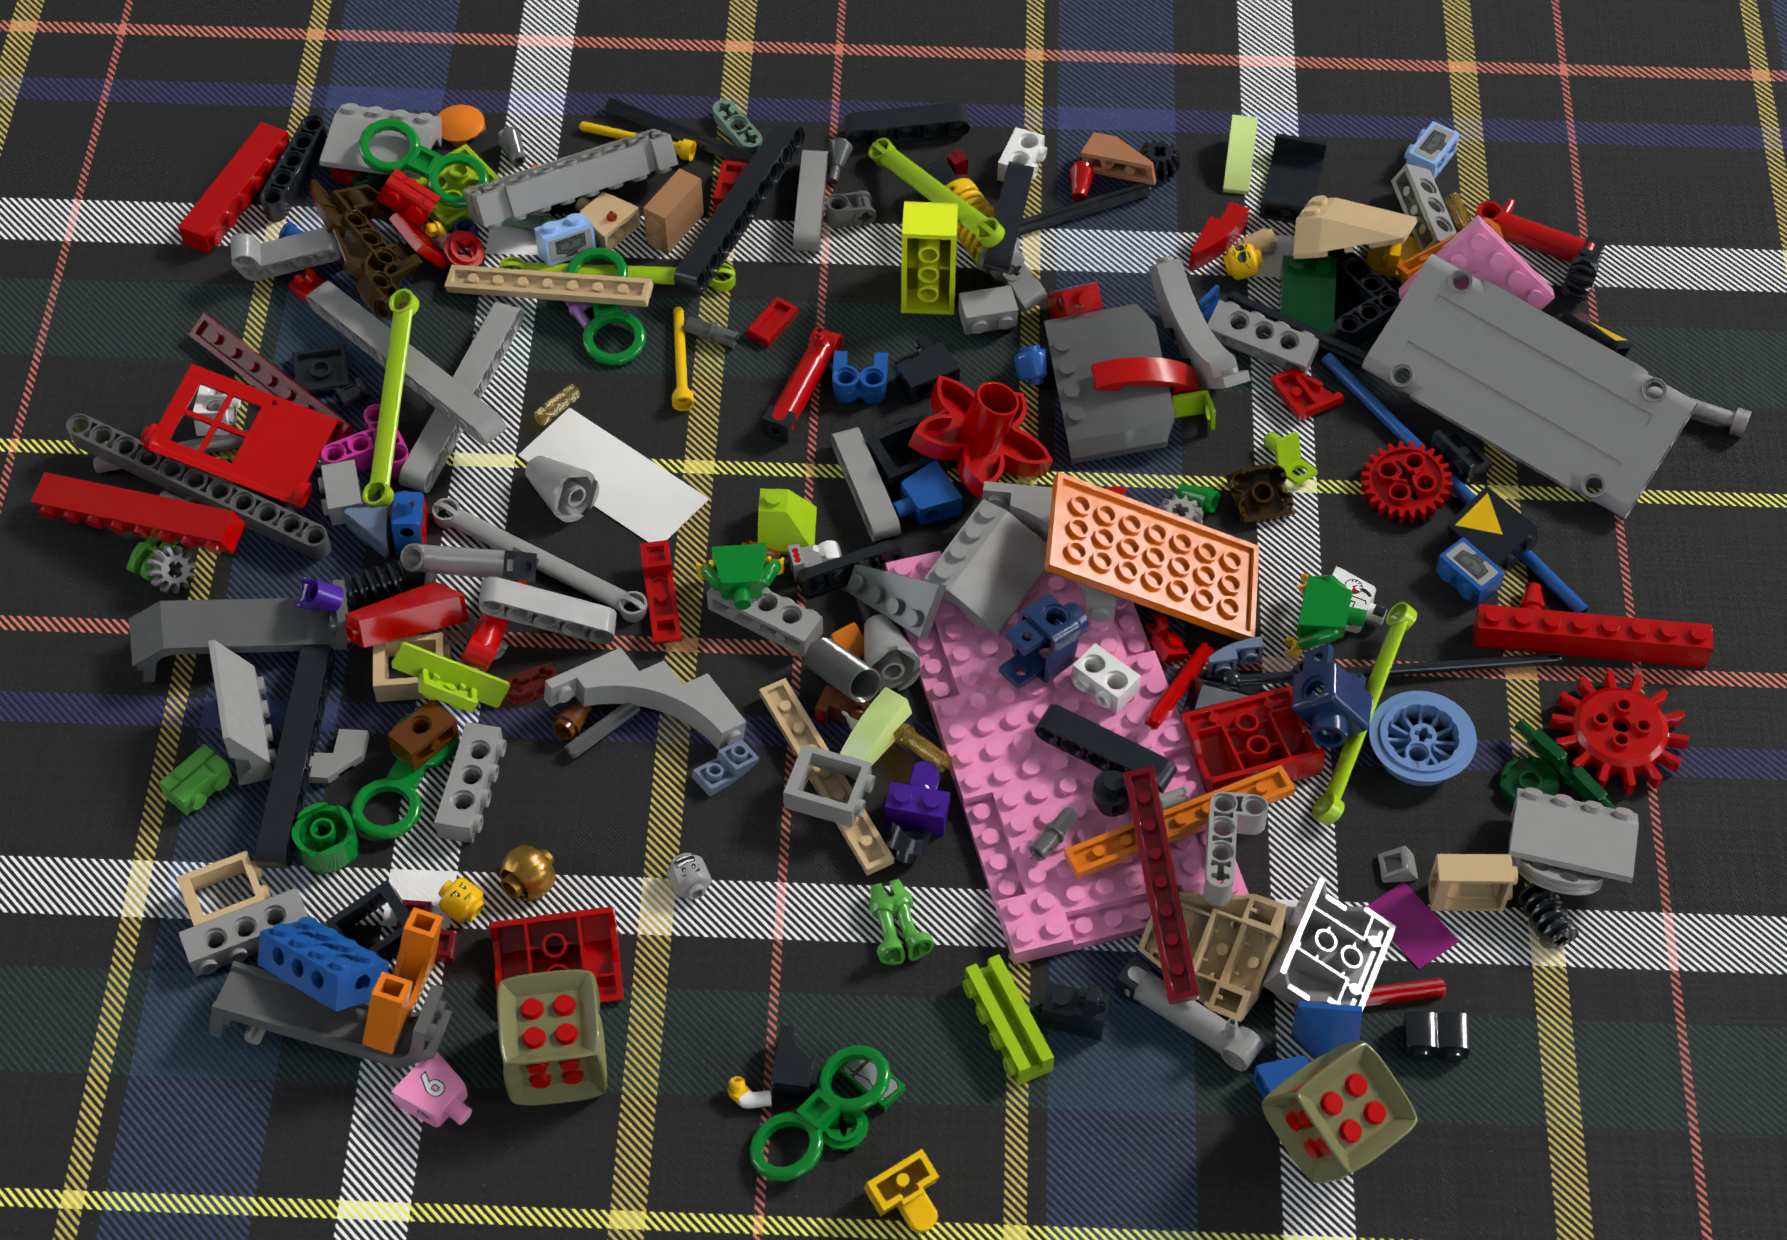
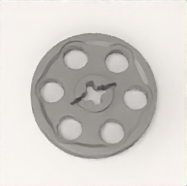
[1512,857,1604,895]

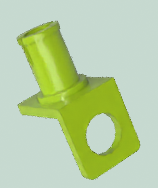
[1172,390,1216,430]
[1263,431,1318,485]

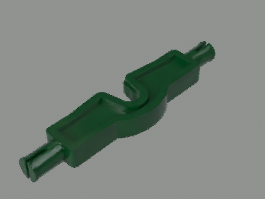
[1515,718,1617,809]

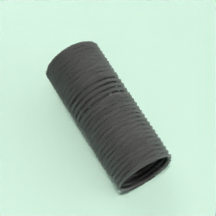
[805,637,881,703]

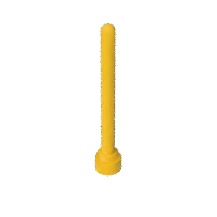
[579,122,696,161]
[672,306,694,411]

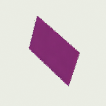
[1366,881,1459,969]

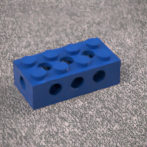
[258,917,389,1011]

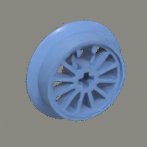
[1369,691,1477,786]

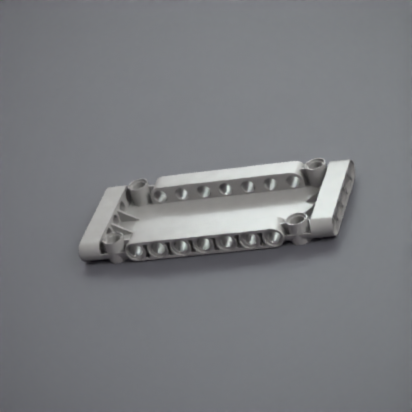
[1362,254,1698,519]

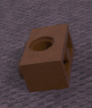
[388,700,459,771]

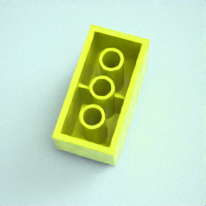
[901,201,958,315]

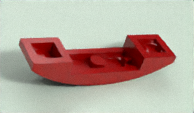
[1091,357,1199,393]
[640,540,682,645]

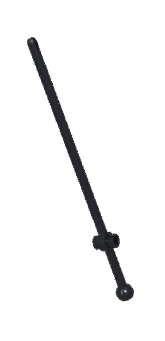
[1221,653,1563,688]

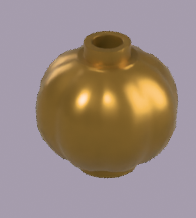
[500,845,555,901]

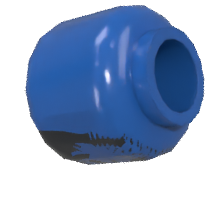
[1014,344,1051,385]

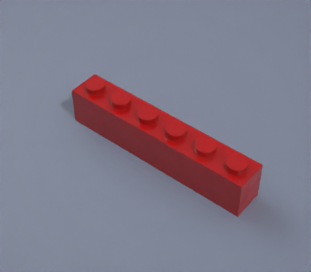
[178,122,290,254]

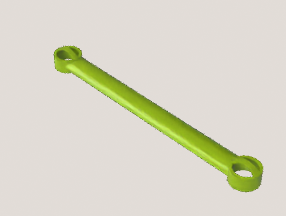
[868,138,1005,247]
[499,256,736,292]
[363,289,419,507]
[1312,602,1417,825]

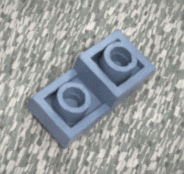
[1206,636,1264,678]
[692,740,759,797]

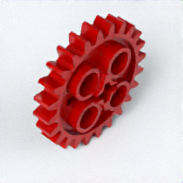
[1361,441,1452,523]

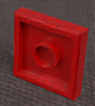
[389,213,451,270]

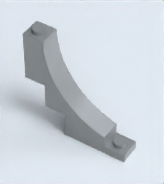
[1148,255,1251,389]
[983,481,1116,622]
[544,647,746,750]

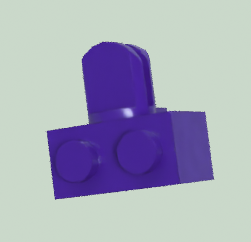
[885,761,950,836]

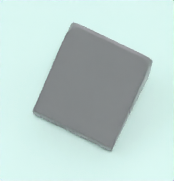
[1377,846,1418,883]

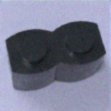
[1403,1011,1470,1063]

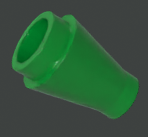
[1176,483,1220,514]

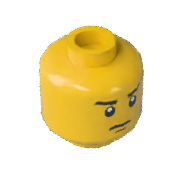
[438,878,485,923]

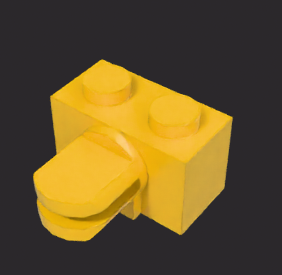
[864,1149,939,1233]

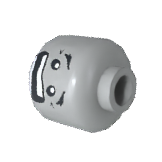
[667,853,712,900]

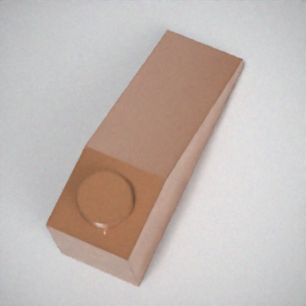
[1081,132,1156,185]

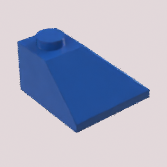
[1291,1001,1362,1059]

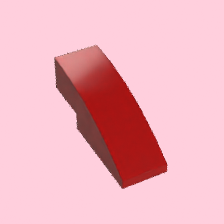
[1188,202,1250,271]

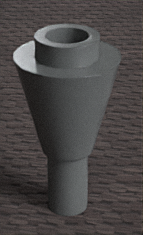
[827,138,853,184]

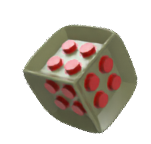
[497,970,607,1106]
[1261,1040,1418,1184]

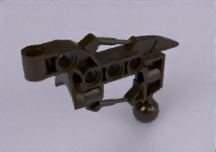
[310,179,422,322]

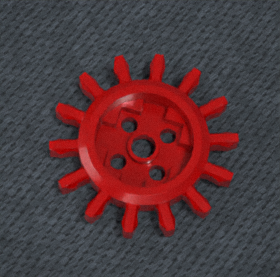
[1549,670,1689,794]

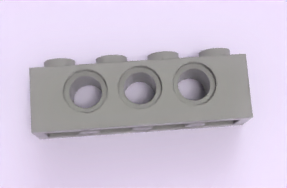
[1391,163,1456,252]
[1208,300,1319,374]
[707,587,823,657]
[434,722,507,843]
[178,887,308,977]

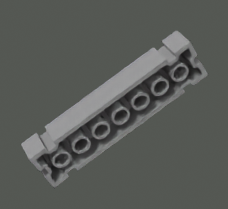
[463,129,678,229]

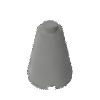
[525,456,599,522]
[864,614,921,692]

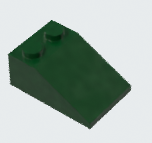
[1279,255,1336,336]

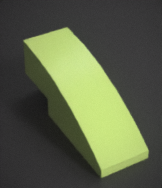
[1223,115,1258,195]
[840,687,912,780]

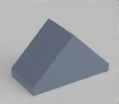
[344,506,391,558]

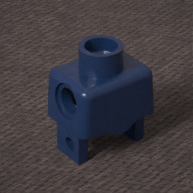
[998,595,1089,690]
[1292,643,1373,748]

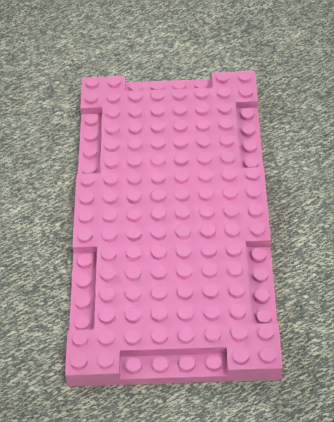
[886,536,1249,965]

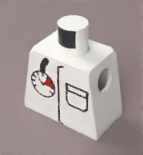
[1332,566,1387,633]

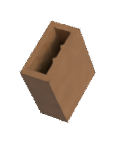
[643,168,704,254]

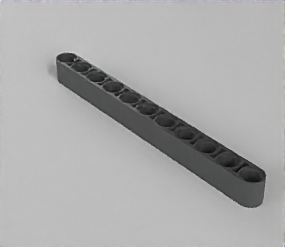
[66,413,332,560]

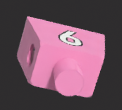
[391,1052,472,1127]

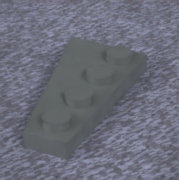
[845,565,947,638]

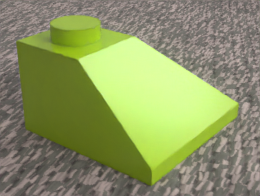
[758,488,817,555]

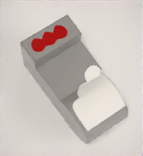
[788,540,842,582]

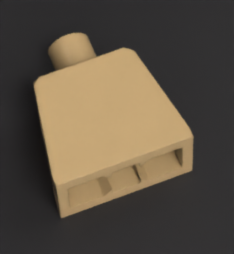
[575,192,640,250]

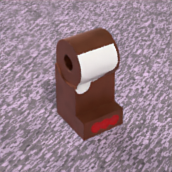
[815,685,870,730]

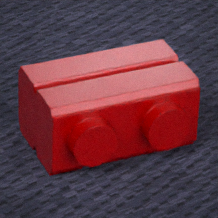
[376,169,441,228]

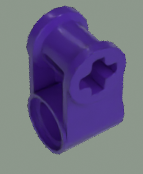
[295,577,344,612]

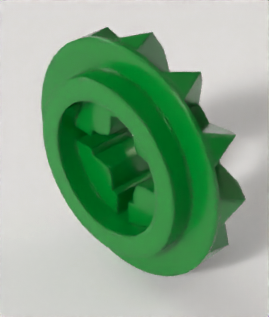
[822,1111,868,1152]

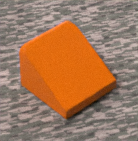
[831,622,864,659]

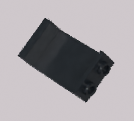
[1259,133,1327,224]

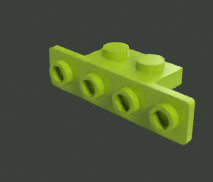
[392,642,510,713]

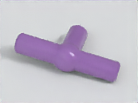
[564,301,592,330]

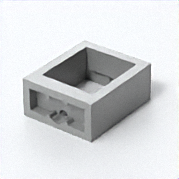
[783,744,875,827]

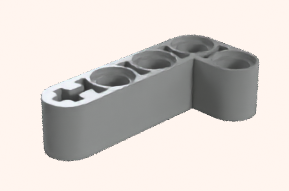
[230,227,341,281]
[1204,792,1269,906]

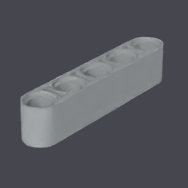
[793,150,829,252]
[831,427,901,542]
[478,577,617,644]

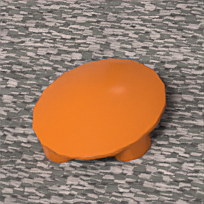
[437,104,486,147]

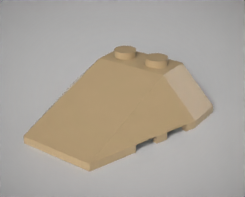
[1293,195,1417,259]
[1138,892,1286,1022]

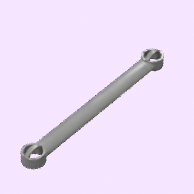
[432,498,648,622]

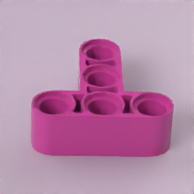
[321,404,409,479]

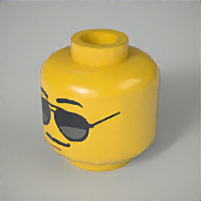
[1223,243,1263,280]

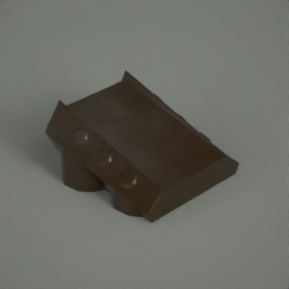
[1226,463,1295,525]

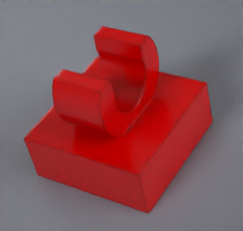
[289,267,325,304]

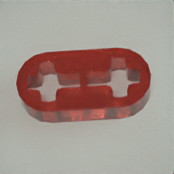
[506,664,558,704]

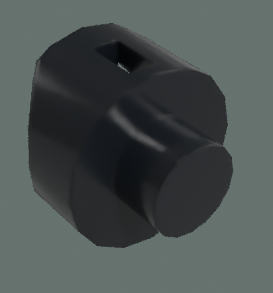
[1092,770,1130,817]
[886,821,931,864]

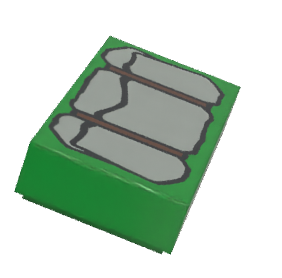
[837,1060,906,1111]

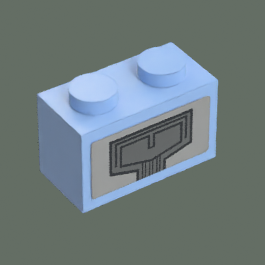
[1404,121,1460,179]
[534,212,596,267]

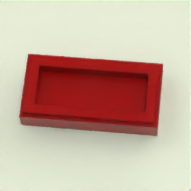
[746,297,799,348]

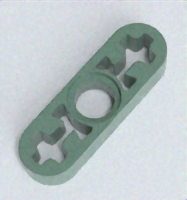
[713,99,763,154]

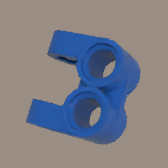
[832,351,888,404]

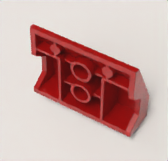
[1181,685,1325,793]
[489,906,624,1002]

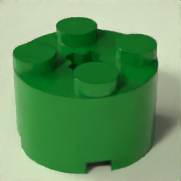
[292,802,358,875]

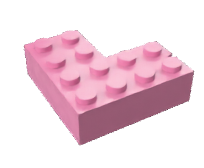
[1399,215,1555,310]

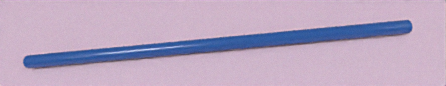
[1322,353,1589,613]

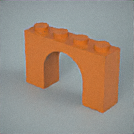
[362,907,443,1054]

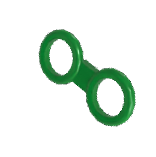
[358,119,489,208]
[566,247,646,366]
[350,712,460,840]
[749,1045,891,1182]

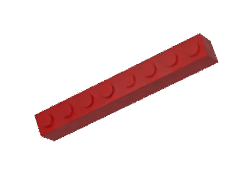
[31,472,246,554]
[1473,604,1713,668]

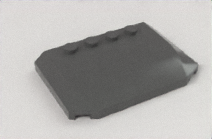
[1044,304,1175,464]

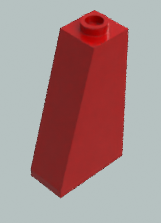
[345,581,469,648]

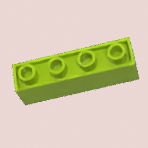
[962,954,1054,1085]

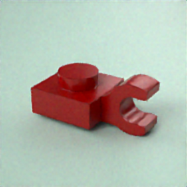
[1145,613,1189,662]

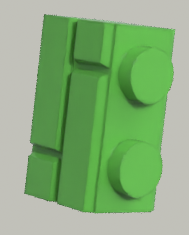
[159,744,232,815]

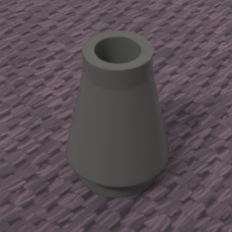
[497,127,526,166]

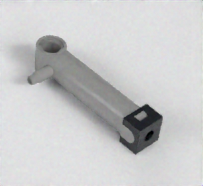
[400,543,537,585]
[1114,956,1264,1071]

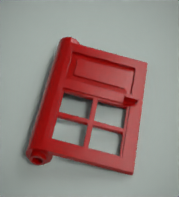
[140,364,338,509]

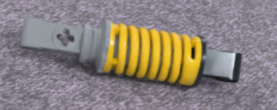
[923,157,1048,312]

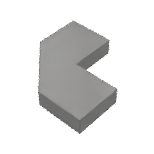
[309,729,370,784]

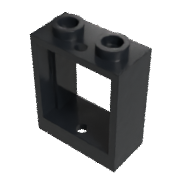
[865,415,950,494]
[325,880,411,962]

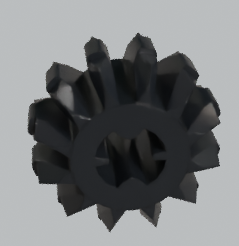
[1139,139,1181,182]
[1562,255,1599,302]

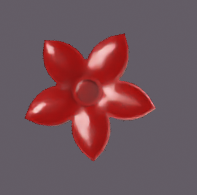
[908,375,1053,499]

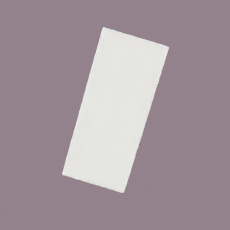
[519,408,709,542]

